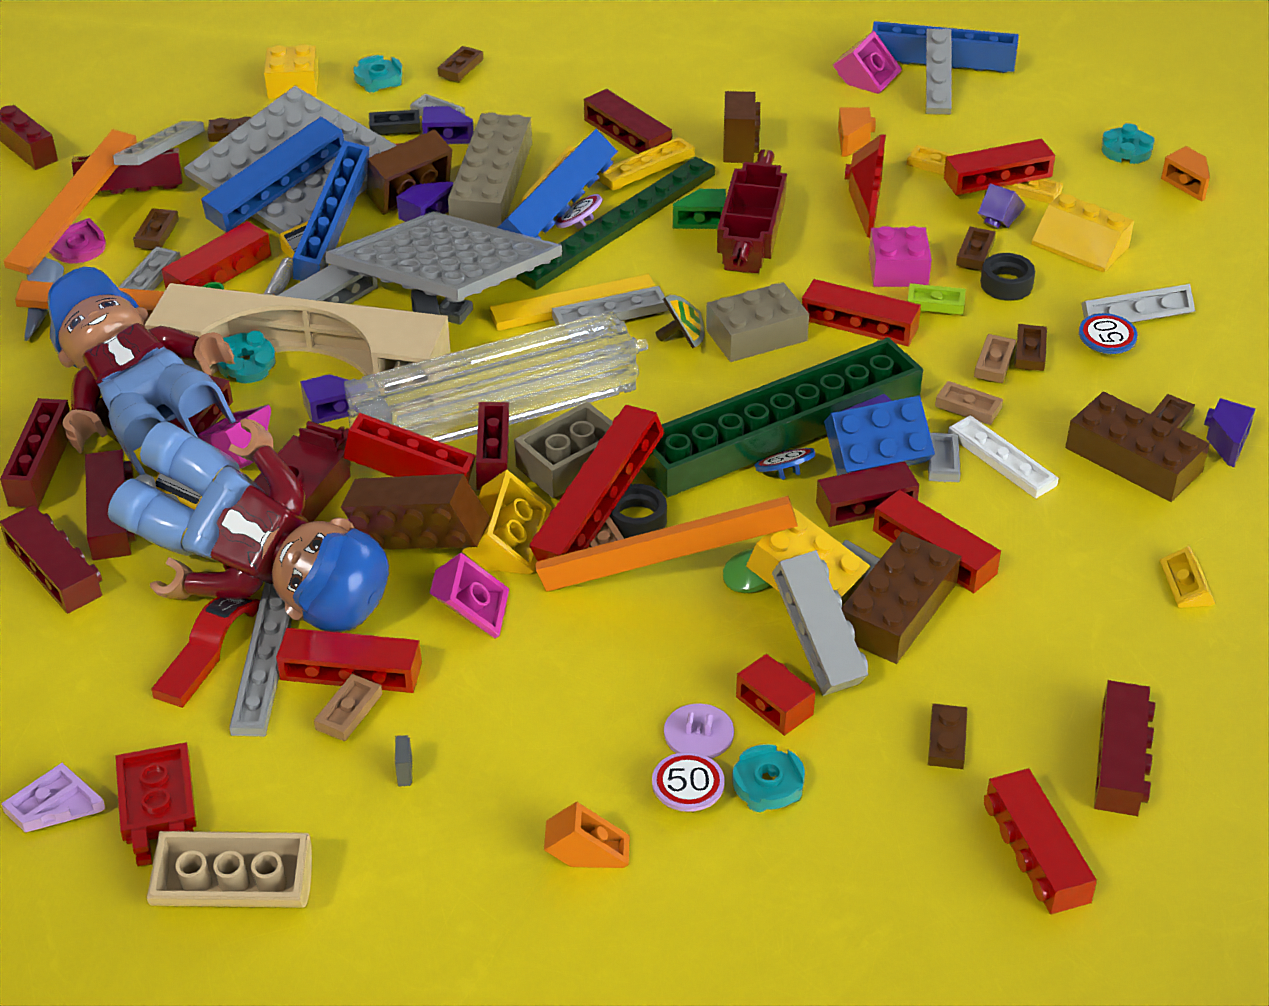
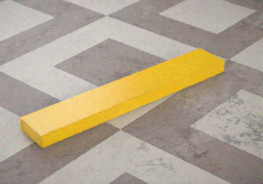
[907,145,1063,204]
[490,274,656,331]

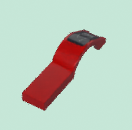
[151,598,260,708]

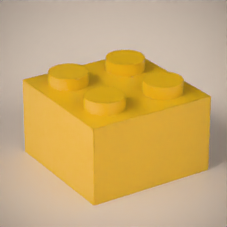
[264,44,319,99]

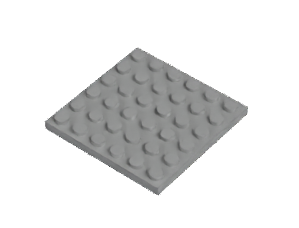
[184,86,396,234]
[326,211,562,302]

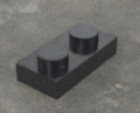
[369,110,420,135]

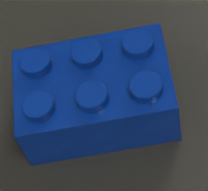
[824,395,935,475]

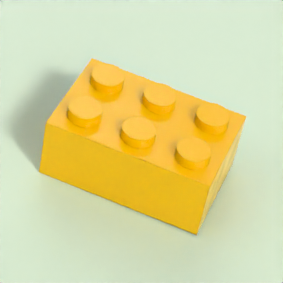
[746,508,871,606]

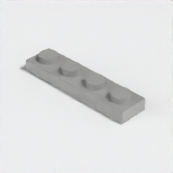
[926,29,952,114]
[1081,284,1195,323]
[552,286,668,333]

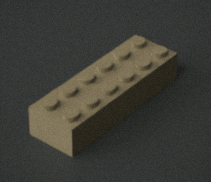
[448,112,532,228]

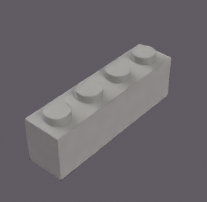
[277,264,378,304]
[772,550,868,696]

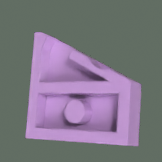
[1,763,106,833]

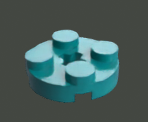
[353,55,403,93]
[1102,123,1155,164]
[217,331,275,383]
[732,744,805,812]

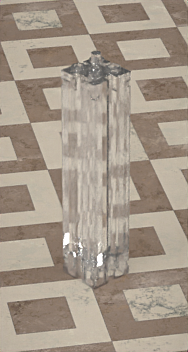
[344,311,648,443]

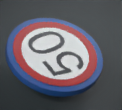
[1079,313,1138,354]
[755,448,816,480]

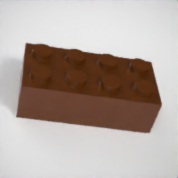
[1065,391,1210,502]
[340,474,490,549]
[841,531,961,664]

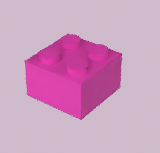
[869,226,932,287]

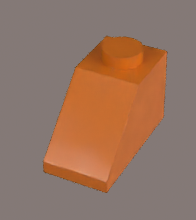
[838,107,876,157]
[1161,146,1210,201]
[544,801,630,868]

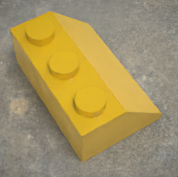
[1031,193,1134,273]
[462,470,552,575]

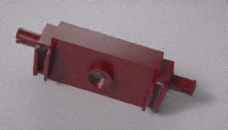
[717,149,787,274]
[223,421,351,571]

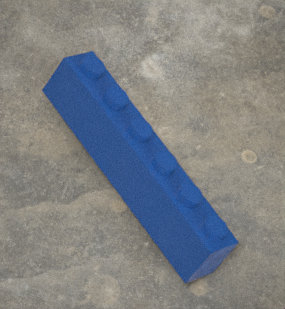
[872,21,1019,73]
[201,116,344,232]
[497,129,618,239]
[293,140,369,281]

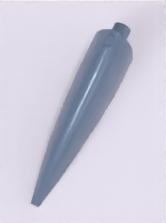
[24,256,64,341]

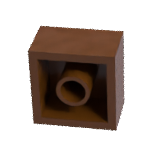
[723,91,760,163]

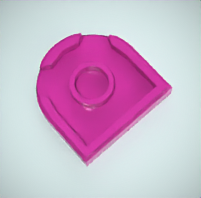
[49,218,106,263]

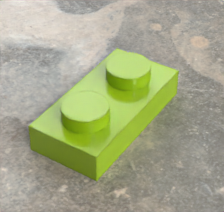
[908,283,966,315]

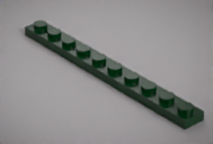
[517,157,715,290]

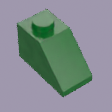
[673,189,726,229]

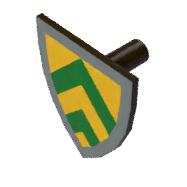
[655,295,704,348]

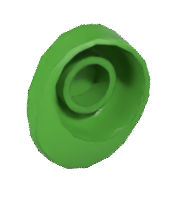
[723,548,771,593]

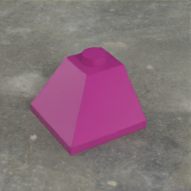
[833,31,902,94]
[197,404,271,468]
[430,553,509,638]

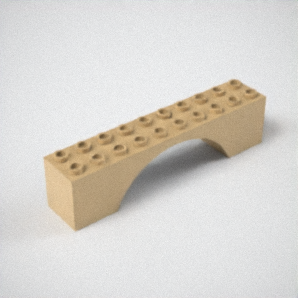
[145,283,451,405]

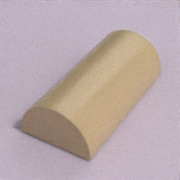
[147,831,312,908]

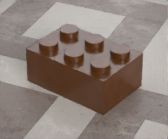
[367,130,452,215]

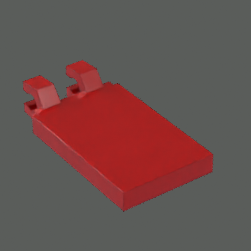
[115,742,197,867]

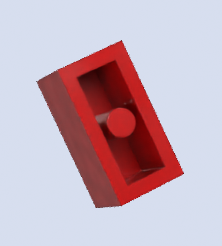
[736,653,816,736]

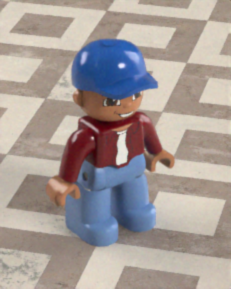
[47,267,236,475]
[108,419,389,633]

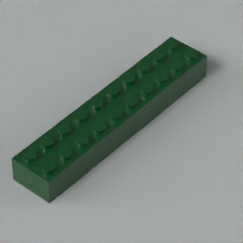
[641,337,923,498]

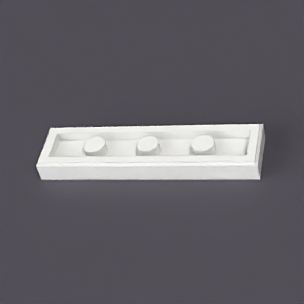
[948,415,1058,499]

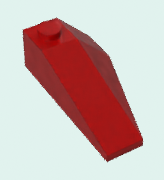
[845,134,886,238]

